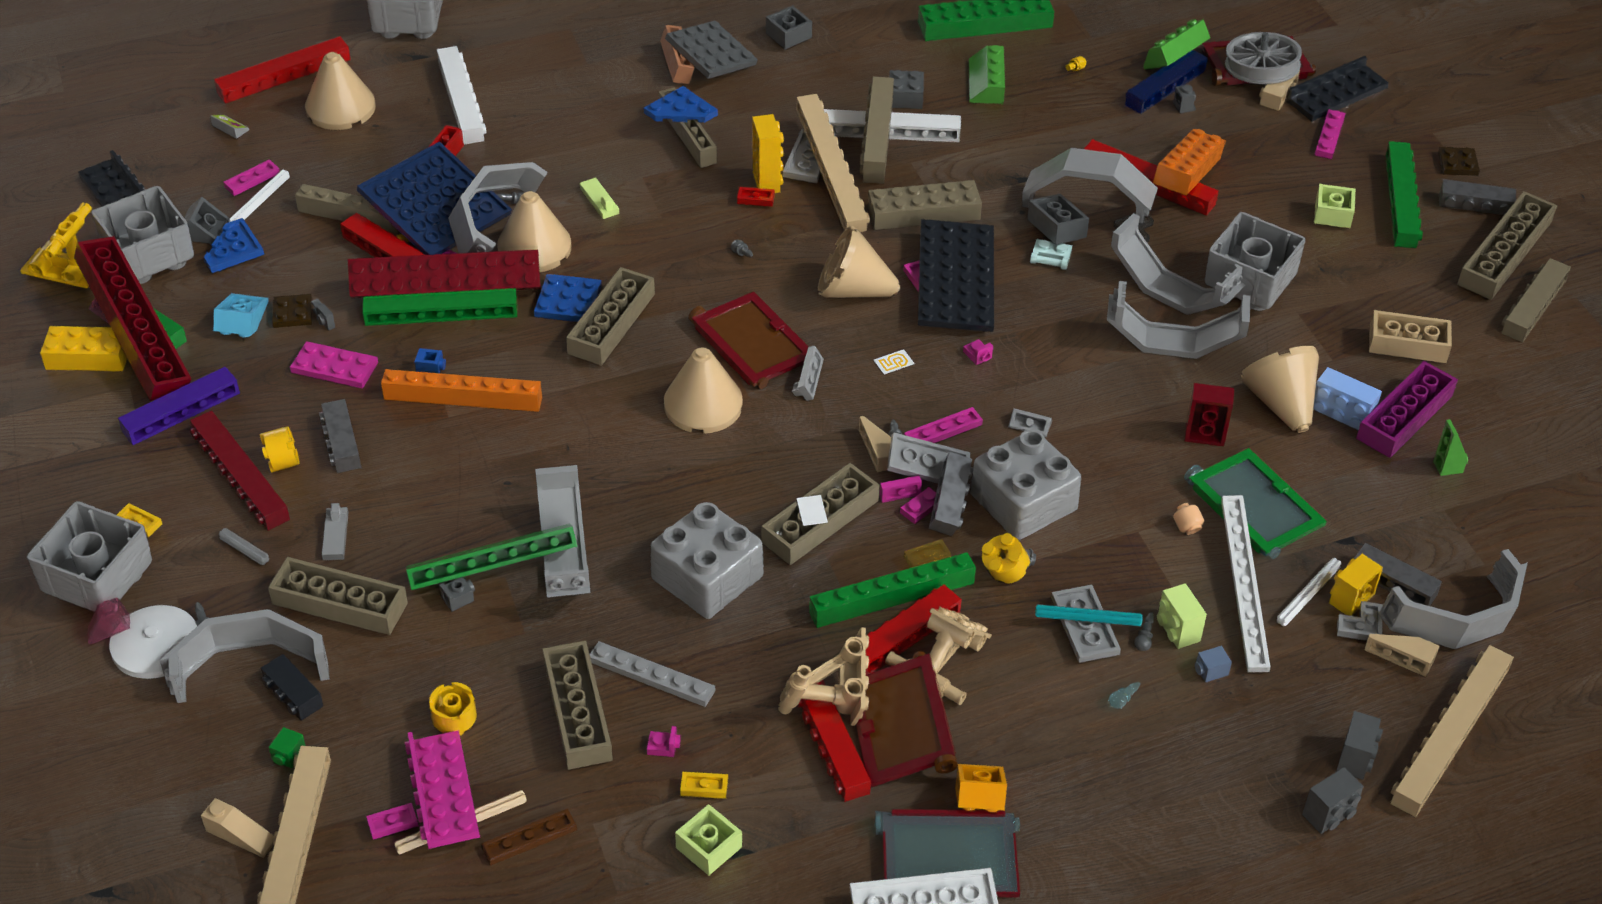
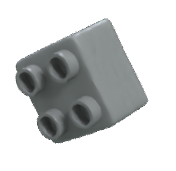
[367,0,443,39]
[92,186,194,284]
[1205,212,1306,311]
[970,429,1081,540]
[27,501,152,614]
[650,502,764,619]

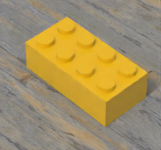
[752,114,784,193]
[40,326,127,371]

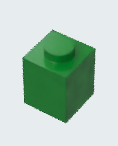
[269,727,306,768]

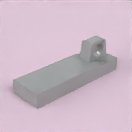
[792,346,824,401]
[322,503,348,560]

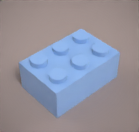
[1313,367,1382,430]

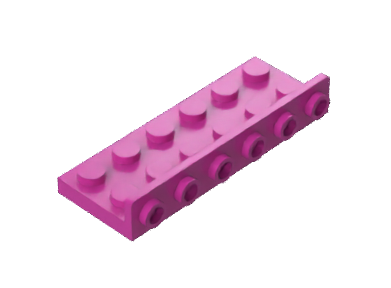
[405,730,480,849]

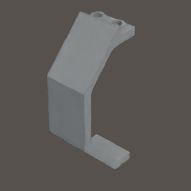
[1022,148,1158,224]
[448,162,548,253]
[1111,213,1246,315]
[1107,281,1250,359]
[535,465,590,597]
[1379,549,1528,649]
[160,609,330,703]

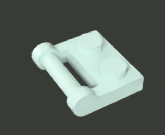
[1030,239,1073,270]

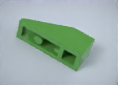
[1433,419,1468,476]

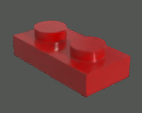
[737,187,775,207]

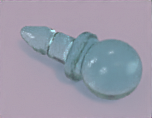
[1109,682,1140,709]

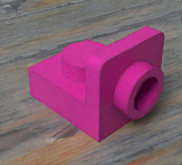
[963,339,993,365]
[647,726,681,757]

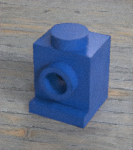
[414,348,446,373]

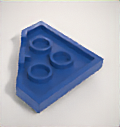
[644,86,718,123]
[204,218,264,273]

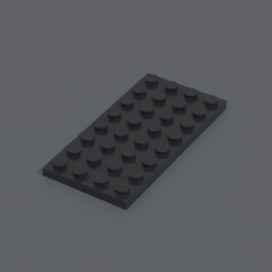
[918,219,994,332]

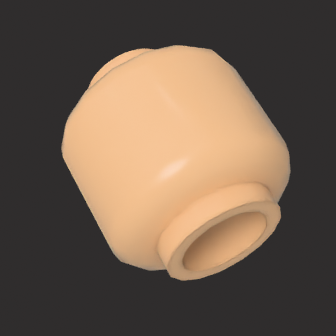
[1173,503,1204,535]

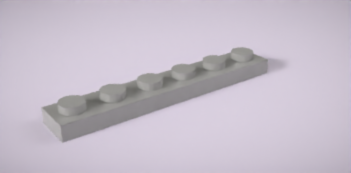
[590,641,715,707]

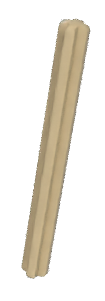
[394,790,527,854]

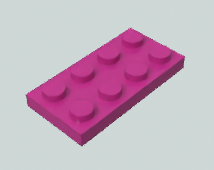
[290,341,378,389]

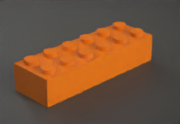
[1153,129,1226,195]

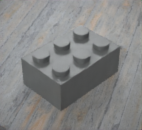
[1027,194,1089,244]

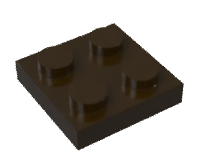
[1438,147,1480,176]
[272,294,312,328]

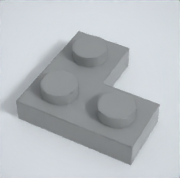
[1337,601,1383,640]

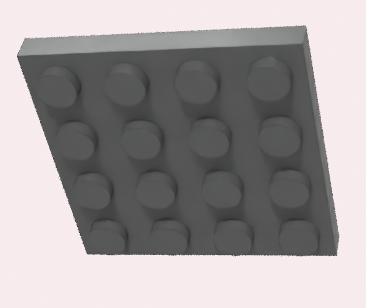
[665,21,758,79]

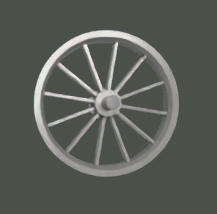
[1225,32,1302,84]

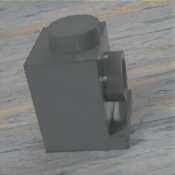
[1173,85,1196,113]
[439,577,475,612]

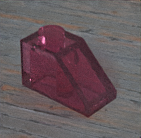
[88,597,130,645]

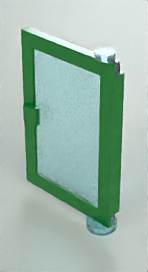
[1184,448,1327,559]

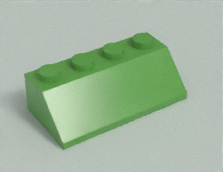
[1143,19,1210,70]
[969,45,1005,104]

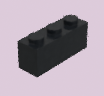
[261,654,324,721]

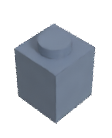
[1195,646,1232,682]

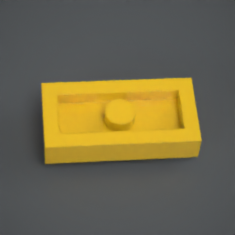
[117,503,162,537]
[680,772,728,798]

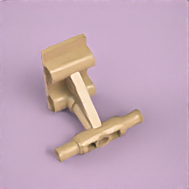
[885,607,992,705]
[778,627,869,726]

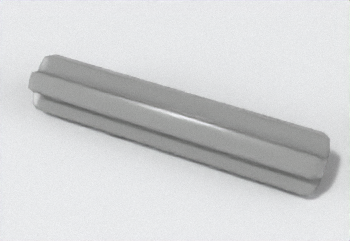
[219,528,269,565]

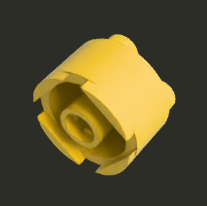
[260,426,300,473]
[982,533,1030,583]
[429,682,477,736]

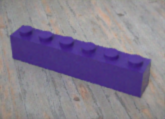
[118,367,240,445]

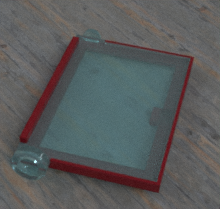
[875,809,1020,898]

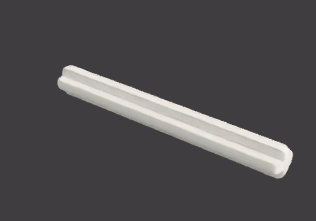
[229,170,290,222]
[1276,558,1341,626]

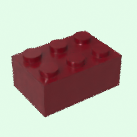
[1184,383,1234,447]

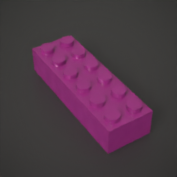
[1356,361,1458,458]

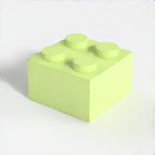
[1314,184,1356,228]
[1157,583,1207,649]
[675,804,742,876]

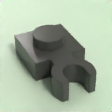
[311,299,335,330]

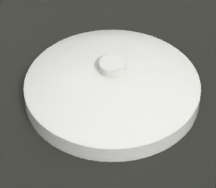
[109,605,197,679]

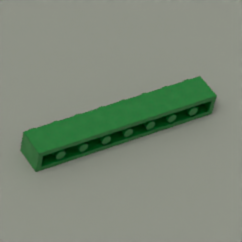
[1385,141,1423,248]
[363,288,518,326]
[406,523,578,590]
[809,552,976,628]

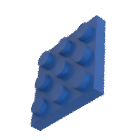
[534,274,602,322]

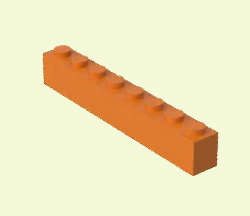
[381,369,542,412]

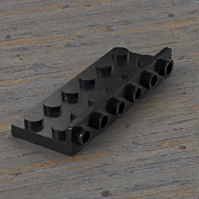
[1287,56,1389,121]
[78,150,145,207]

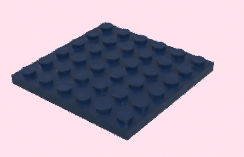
[356,142,512,255]

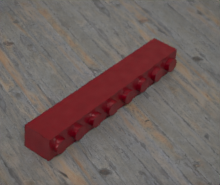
[190,410,290,531]

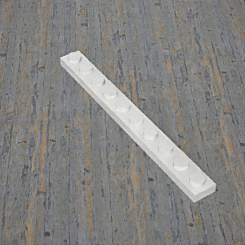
[1221,495,1270,672]

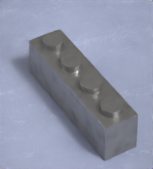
[1439,179,1516,215]
[319,399,361,473]
[929,451,973,536]
[1354,543,1442,606]

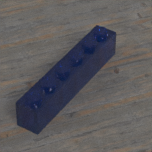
[1125,50,1207,114]

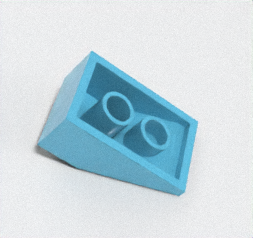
[213,293,269,337]

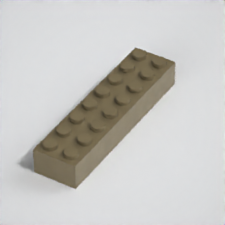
[1457,191,1557,300]

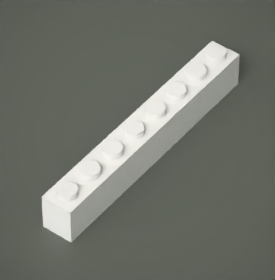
[437,46,486,145]
[824,109,961,142]

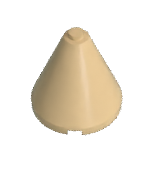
[305,52,375,130]
[497,191,571,272]
[818,226,900,298]
[1241,346,1319,433]
[664,348,743,433]

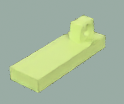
[580,178,619,219]

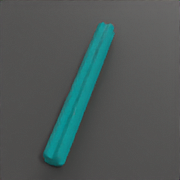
[1035,604,1143,626]

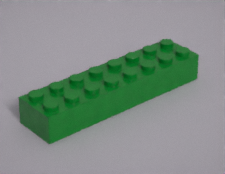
[918,0,1055,41]

